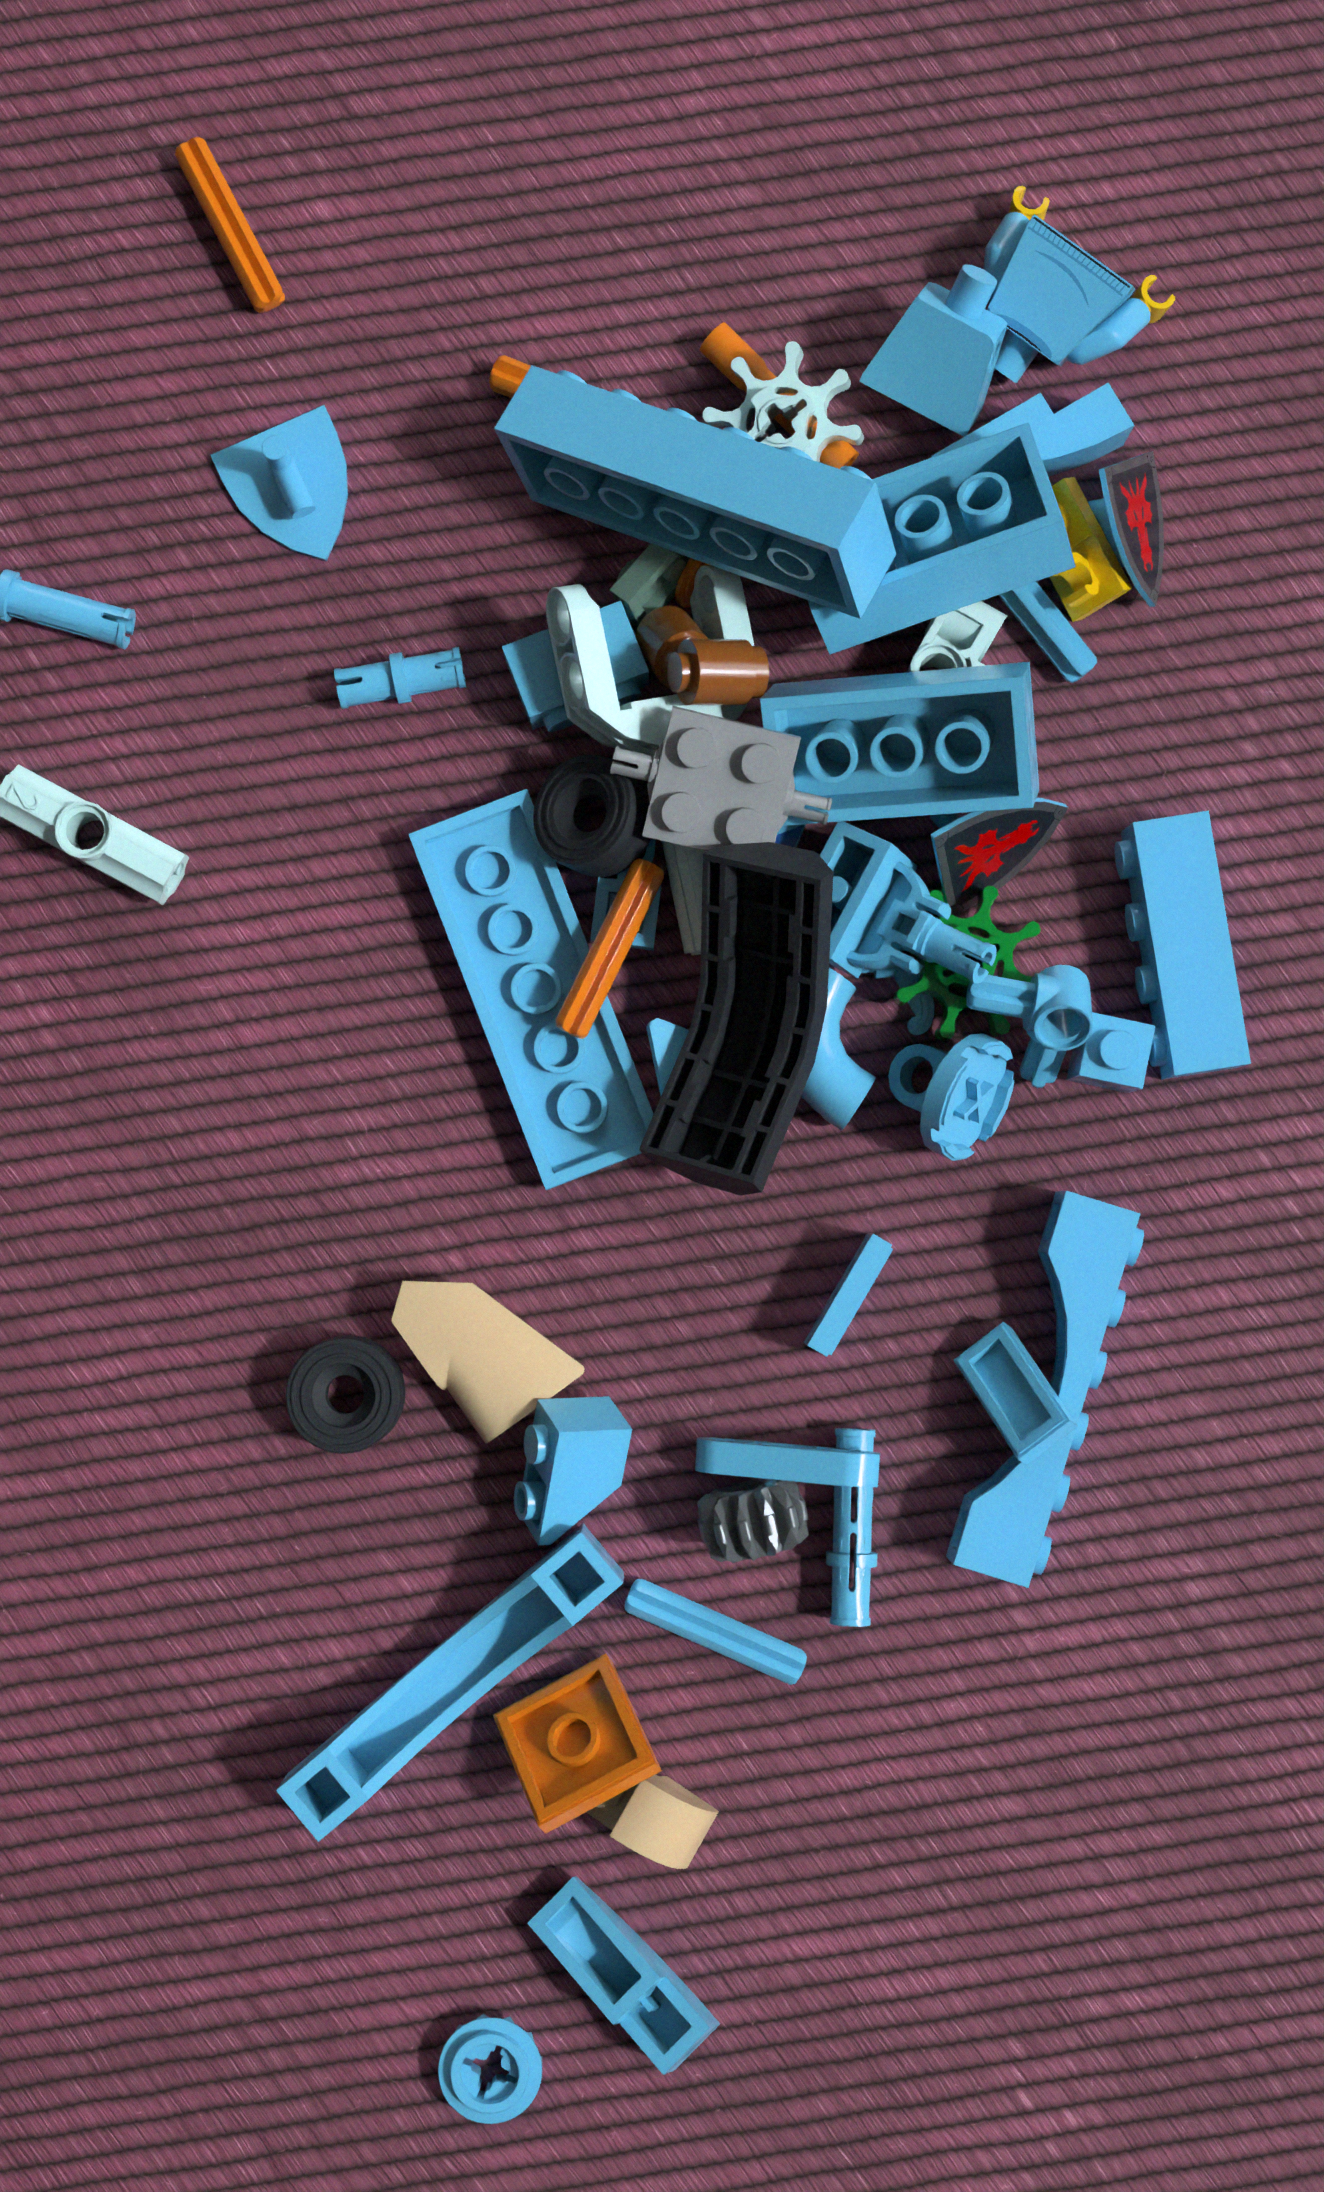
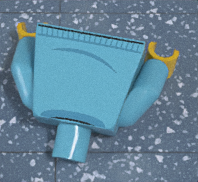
[984,186,1175,383]

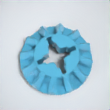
[438,2013,542,2124]

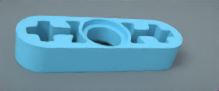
[695,1437,880,1487]

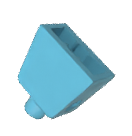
[859,264,1007,437]

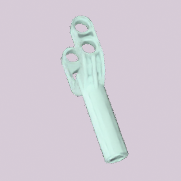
[546,565,755,956]

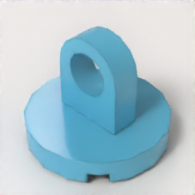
[888,1033,1014,1161]

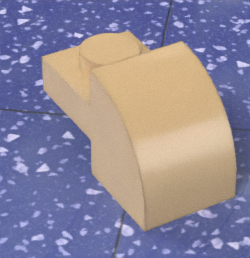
[586,1774,719,1869]

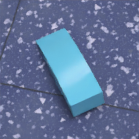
[931,383,1135,477]
[528,1876,720,2075]

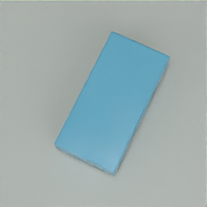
[804,1233,893,1357]
[954,1322,1078,1465]

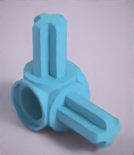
[966,965,1093,1088]

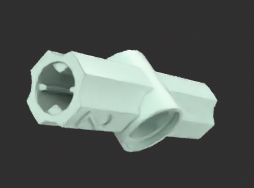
[0,764,189,905]

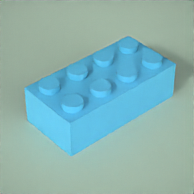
[808,422,1076,654]
[760,662,1040,826]

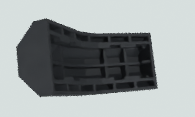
[639,842,833,1196]

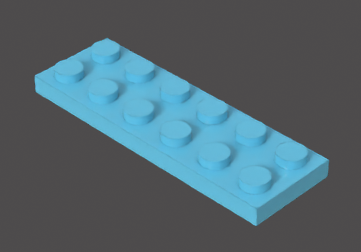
[408,789,654,1190]

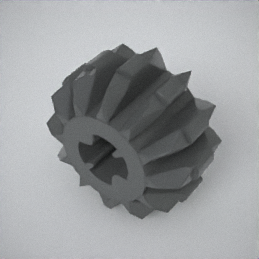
[697,1478,809,1563]

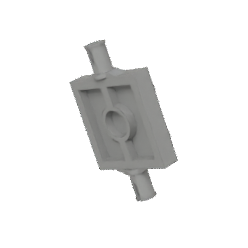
[610,706,832,851]

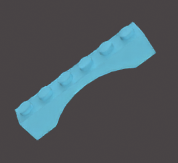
[946,1191,1144,1588]
[276,1523,624,1842]

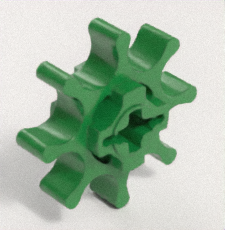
[893,886,1041,1041]

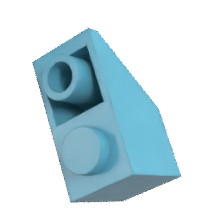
[514,1396,632,1545]

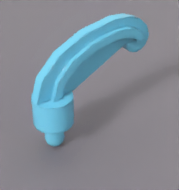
[861,966,935,1035]

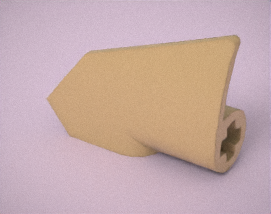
[391,1281,585,1444]

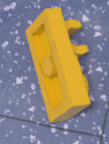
[1050,477,1132,622]

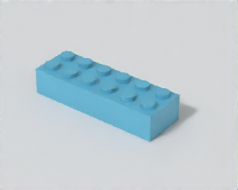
[494,365,896,619]

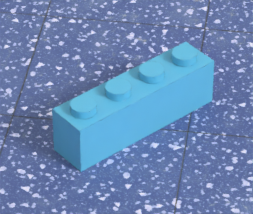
[1115,811,1251,1080]

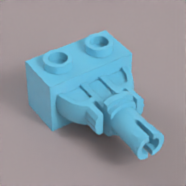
[820,821,997,984]

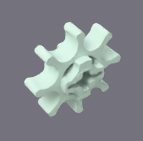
[703,341,864,462]

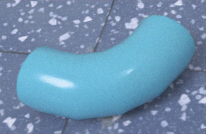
[801,967,876,1130]

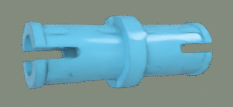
[334,647,466,709]

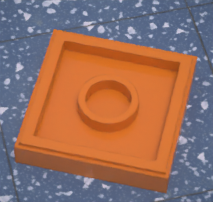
[493,1654,662,1834]

